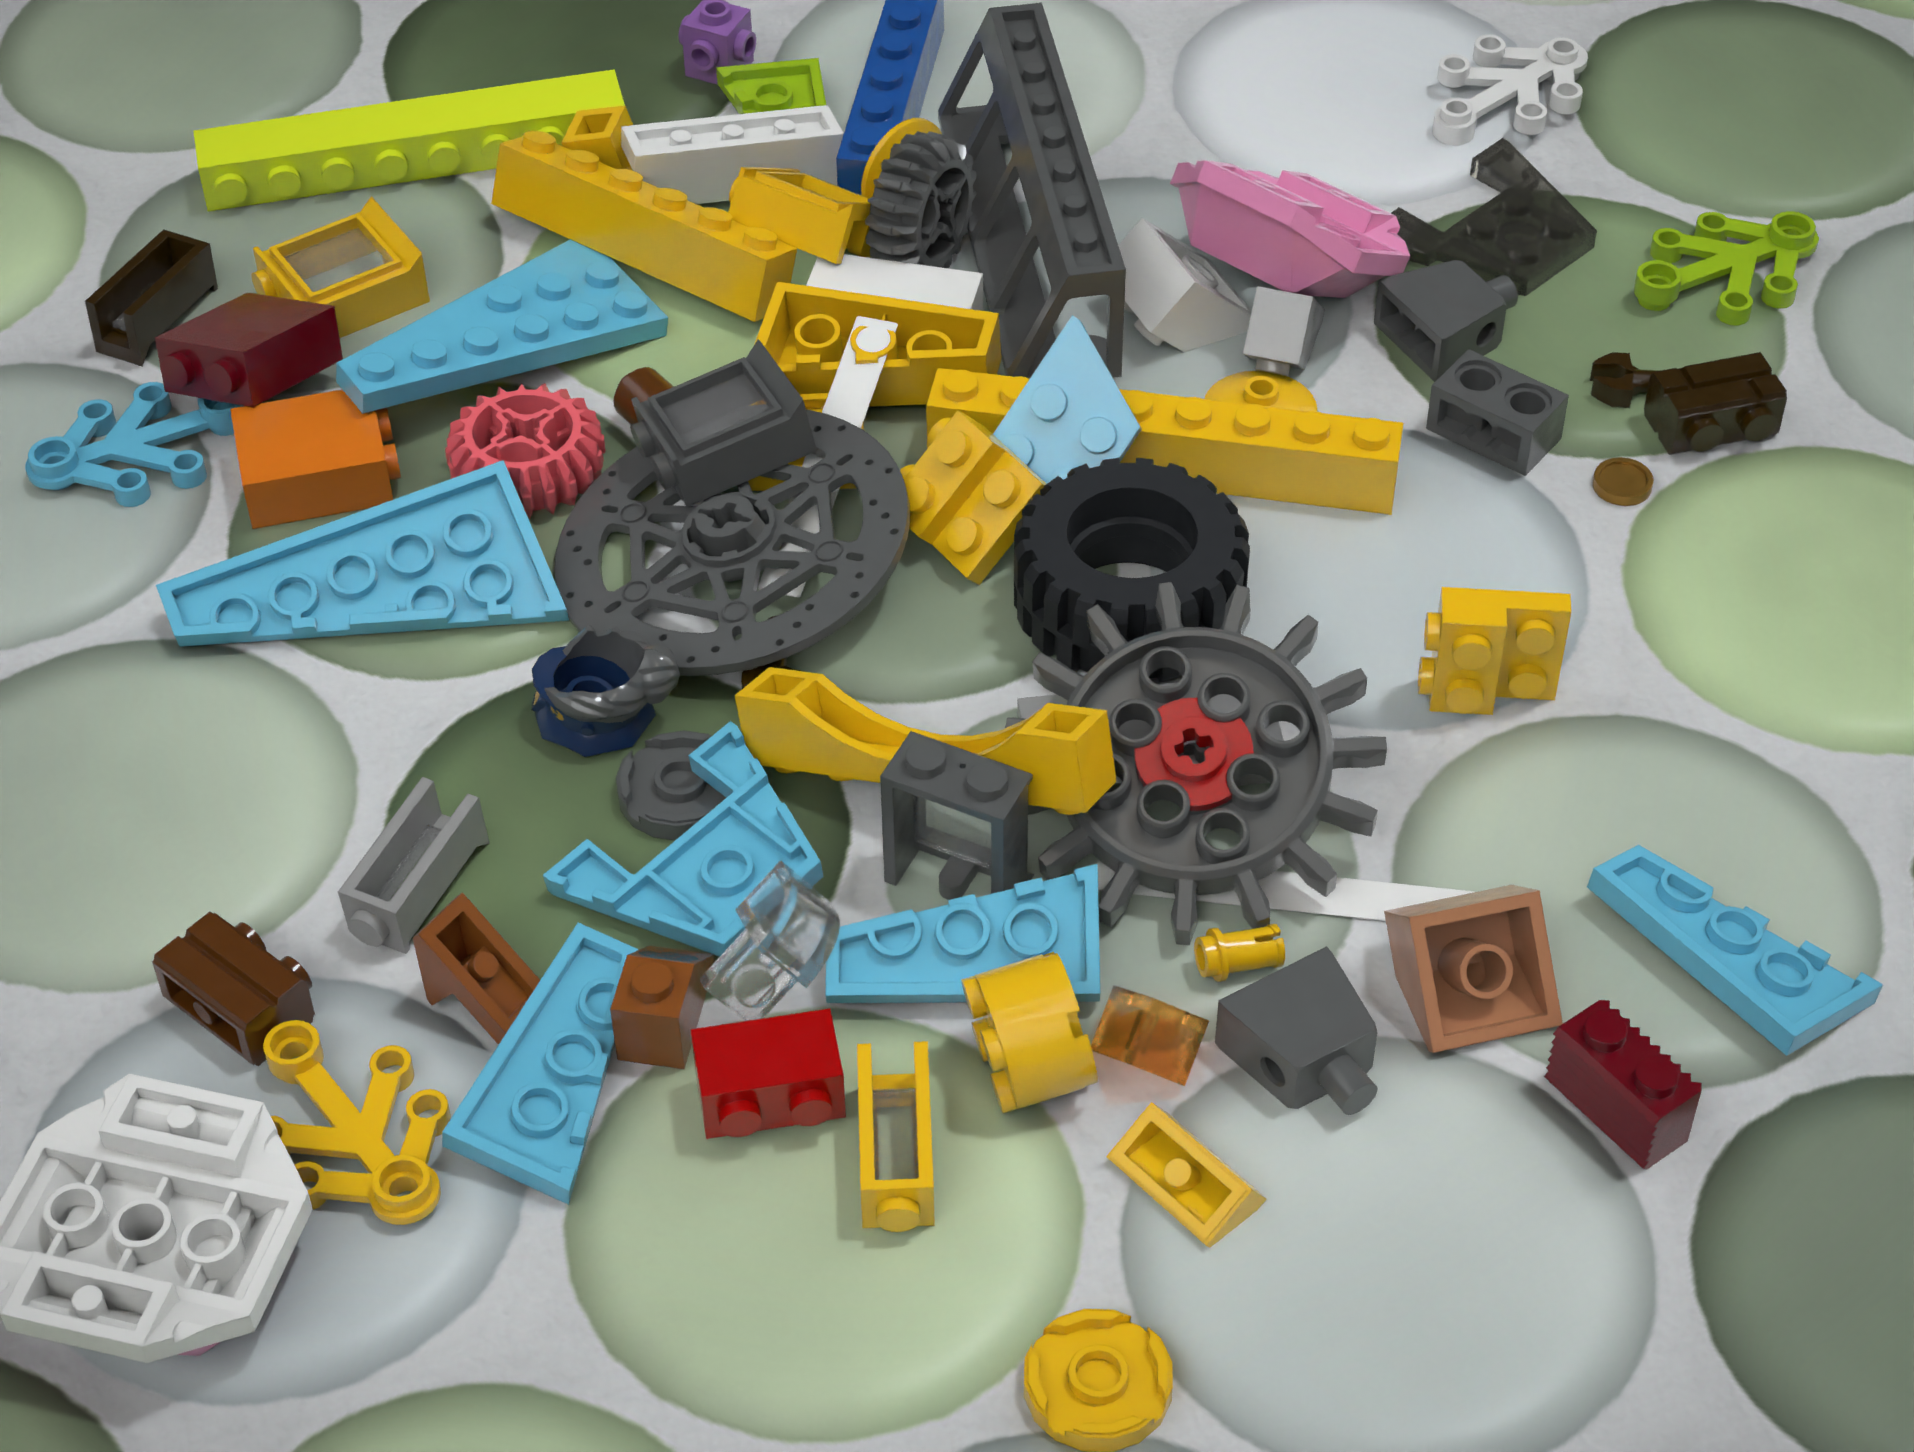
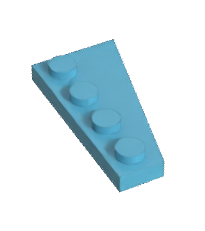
[1587,845,1883,1056]
[825,864,1101,1003]
[442,922,638,1205]

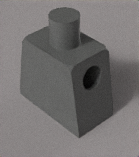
[1374,260,1518,382]
[1215,946,1378,1115]

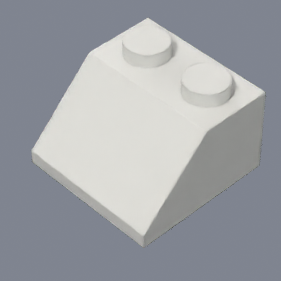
[1118,218,1252,352]

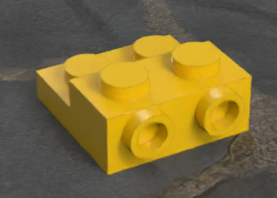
[900,410,1046,585]
[1418,587,1572,715]

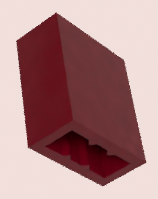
[155,293,343,407]

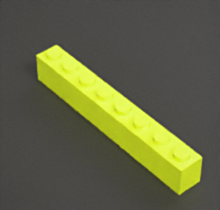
[193,69,625,212]

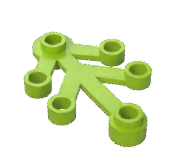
[1634,211,1819,326]

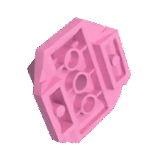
[1170,160,1410,298]

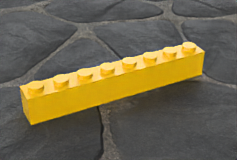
[926,368,1404,515]

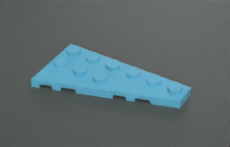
[336,239,668,414]
[156,460,569,647]

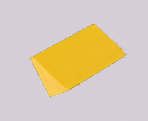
[1106,1102,1266,1248]

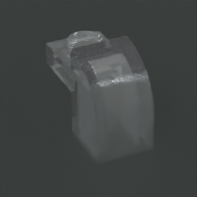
[700,860,840,1021]

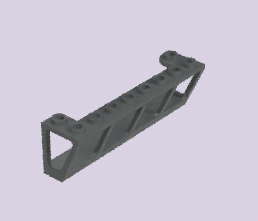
[938,3,1126,379]

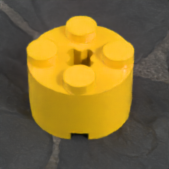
[961,952,1098,1114]

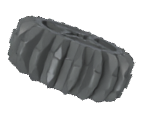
[865,131,977,268]

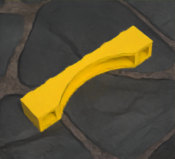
[734,667,1117,815]

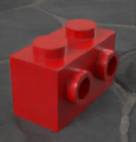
[691,1008,846,1139]

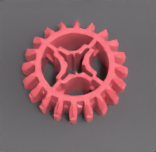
[445,383,606,519]

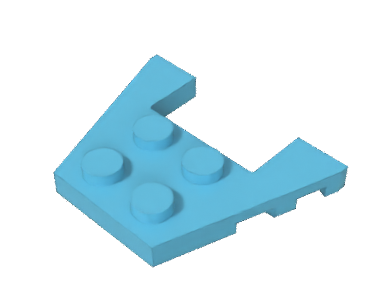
[543,721,824,960]

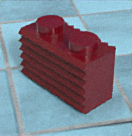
[1544,1000,1702,1169]

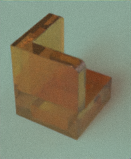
[1091,985,1209,1086]

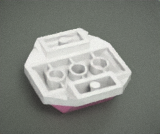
[0,1074,313,1363]

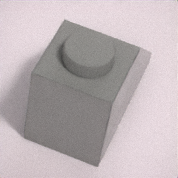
[1243,286,1325,377]

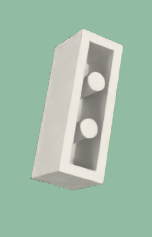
[806,254,983,311]

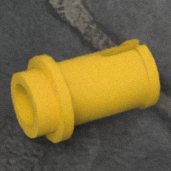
[1194,924,1285,982]

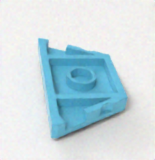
[993,315,1142,484]

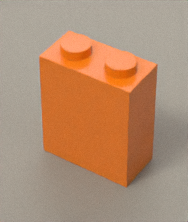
[230,389,401,529]

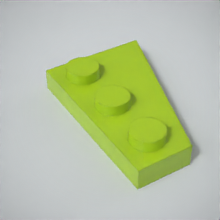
[716,58,826,114]

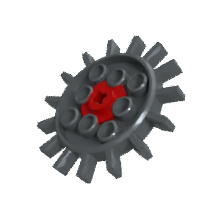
[1005,582,1387,945]

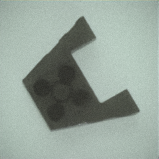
[1391,138,1597,296]

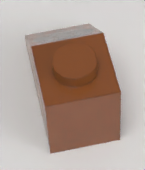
[610,946,715,1069]

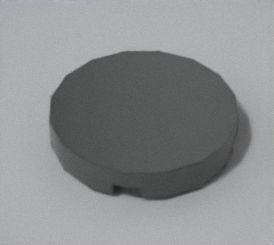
[616,730,726,841]

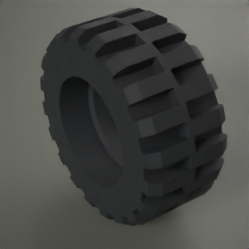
[1014,458,1250,683]

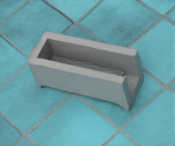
[338,777,490,954]

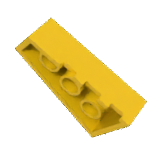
[754,282,1001,407]

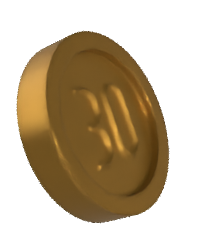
[1593,457,1654,506]

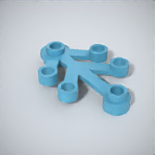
[25,382,243,507]

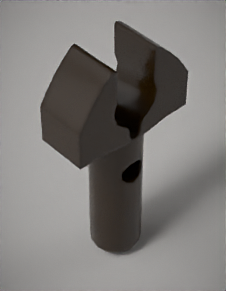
[1590,352,1662,408]

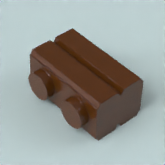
[152,912,315,1066]

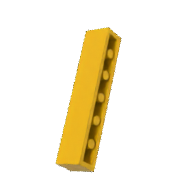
[491,131,797,322]

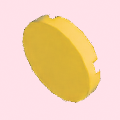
[1024,1309,1173,1452]

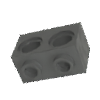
[1426,349,1569,476]

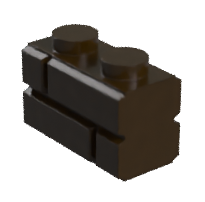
[1644,352,1787,455]

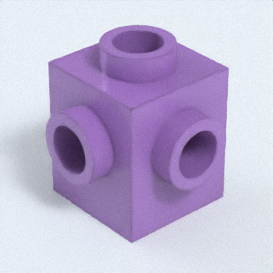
[679,0,756,85]

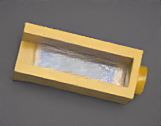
[857,1041,935,1232]

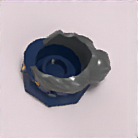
[531,625,680,757]

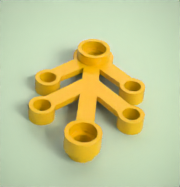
[263,1020,451,1225]

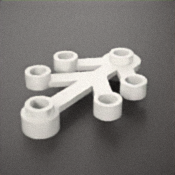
[1432,35,1588,146]

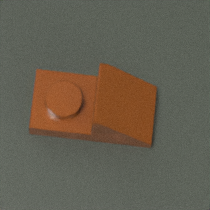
[412,892,540,1044]

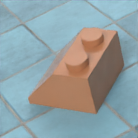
[1384,885,1563,1053]

